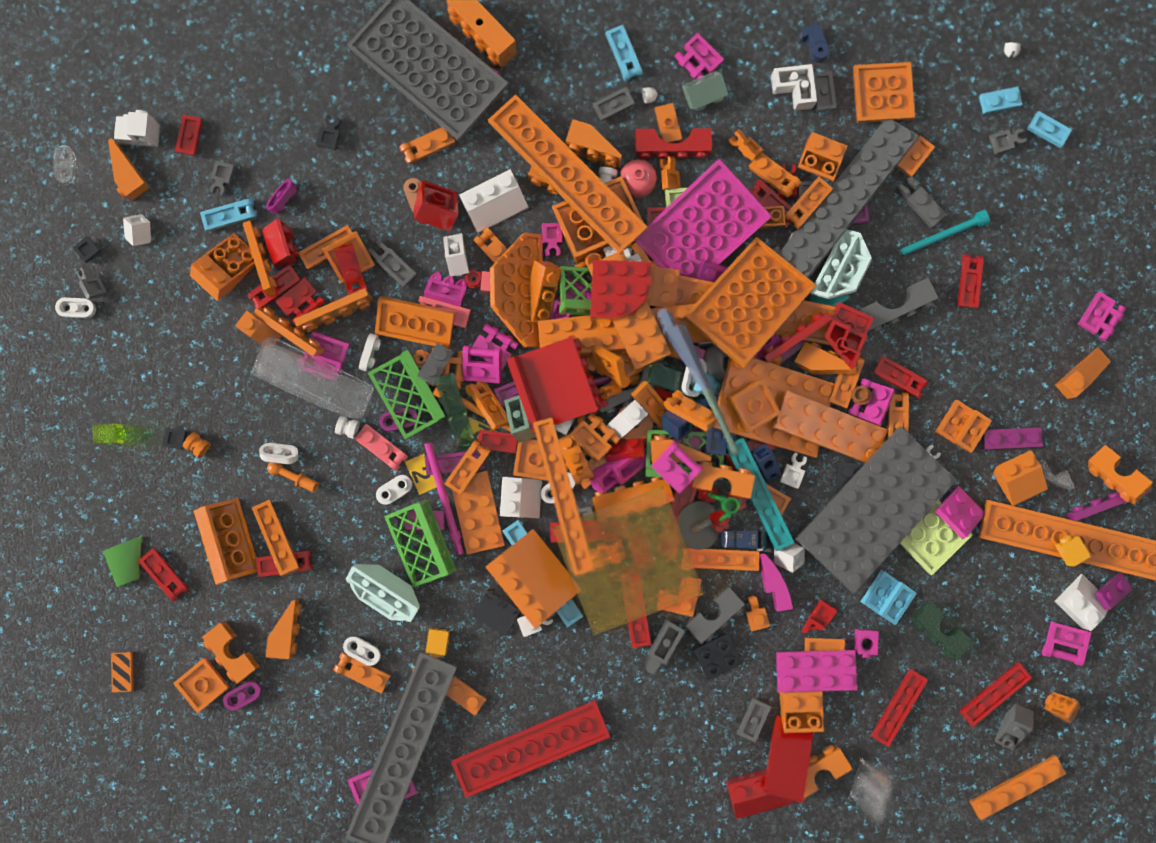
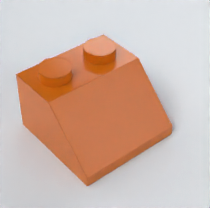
[993,450,1048,506]

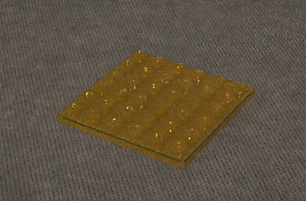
[553,486,703,635]

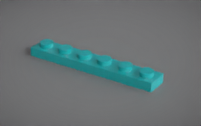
[726,438,794,551]

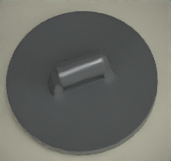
[676,501,720,550]

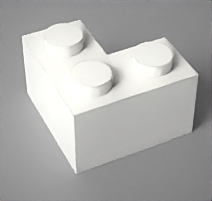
[771,64,817,111]
[114,110,160,147]

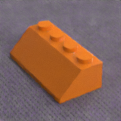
[592,477,674,520]
[194,498,257,585]

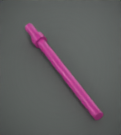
[424,442,464,555]

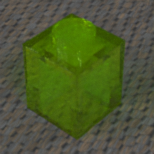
[93,423,125,445]

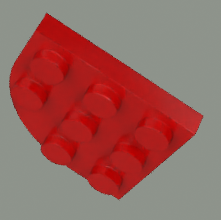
[590,260,652,320]

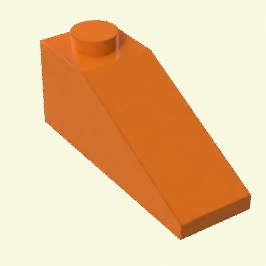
[108,138,150,201]
[1055,347,1111,399]
[650,435,711,464]

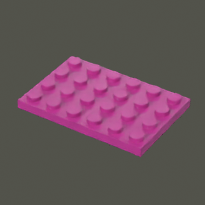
[635,158,772,278]

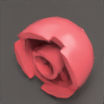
[620,159,657,199]

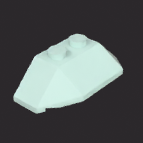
[811,230,872,299]
[346,564,420,622]

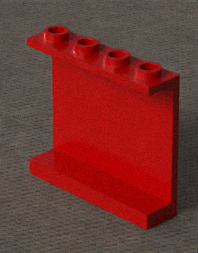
[506,335,602,433]

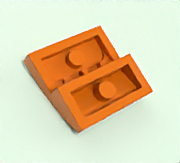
[935,400,992,453]

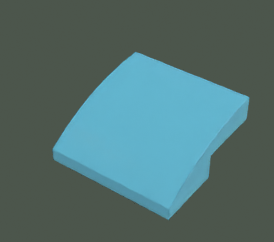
[860,570,917,625]

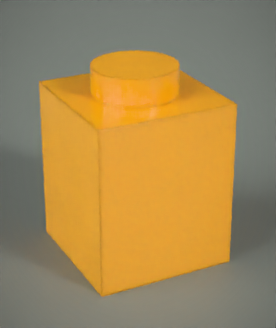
[1055,534,1091,566]
[426,627,450,658]

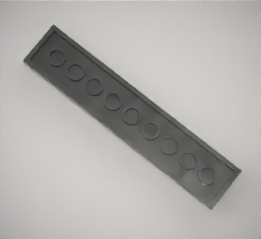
[779,120,919,279]
[345,652,457,843]

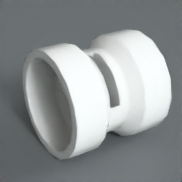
[598,167,617,183]
[335,416,360,439]

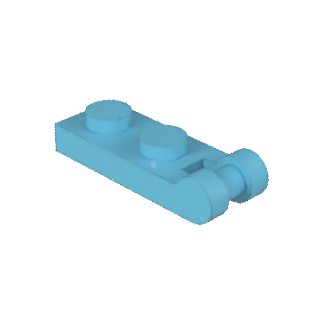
[605,25,643,81]
[200,199,258,232]

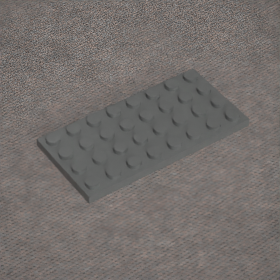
[347,0,509,141]
[796,426,957,593]

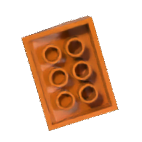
[552,176,644,263]
[486,529,582,628]

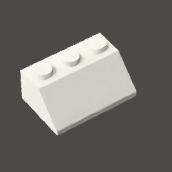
[459,170,528,233]

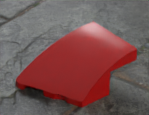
[825,302,874,370]

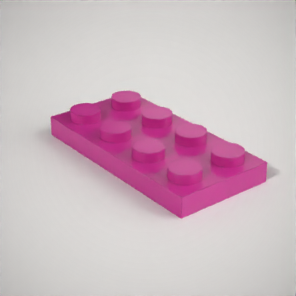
[776,650,857,692]

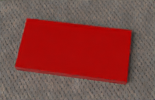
[763,716,813,803]

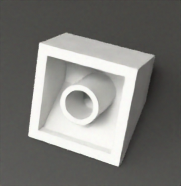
[500,477,542,518]
[1055,574,1107,631]

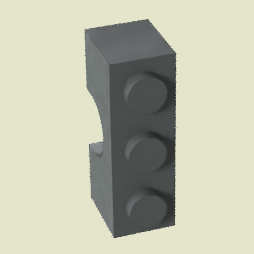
[684,586,745,643]

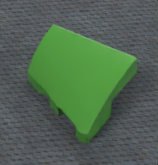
[103,536,143,587]

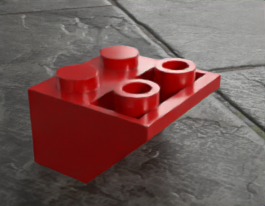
[262,219,299,269]

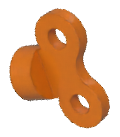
[574,252,604,267]

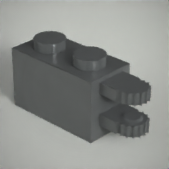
[645,619,685,674]

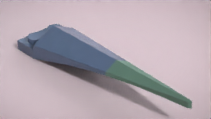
[657,308,738,454]

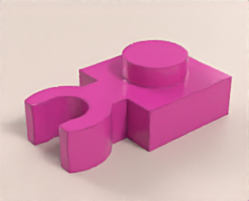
[542,223,562,257]

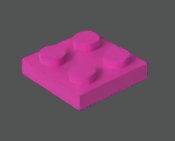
[935,486,984,540]

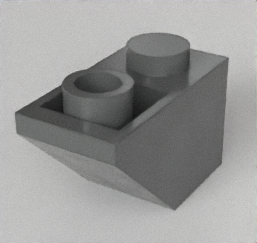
[995,704,1034,750]

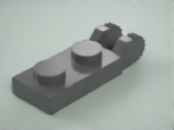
[898,176,947,228]
[367,239,417,288]

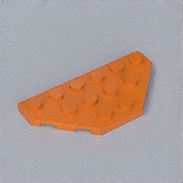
[490,233,543,348]

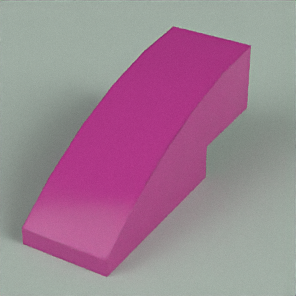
[590,451,646,493]
[759,553,793,611]

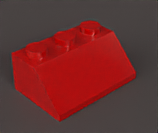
[725,769,793,819]

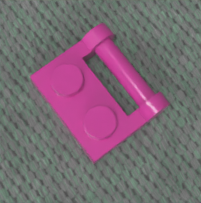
[462,346,503,383]
[848,378,895,426]
[651,441,704,493]
[1042,622,1091,666]

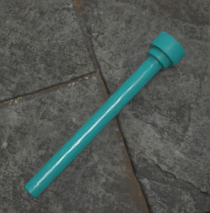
[901,210,990,256]

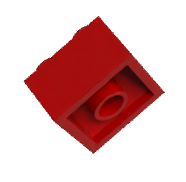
[414,180,459,231]

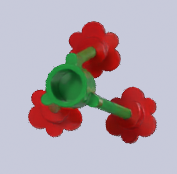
[698,486,748,532]

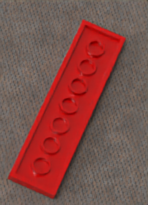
[451,700,610,798]

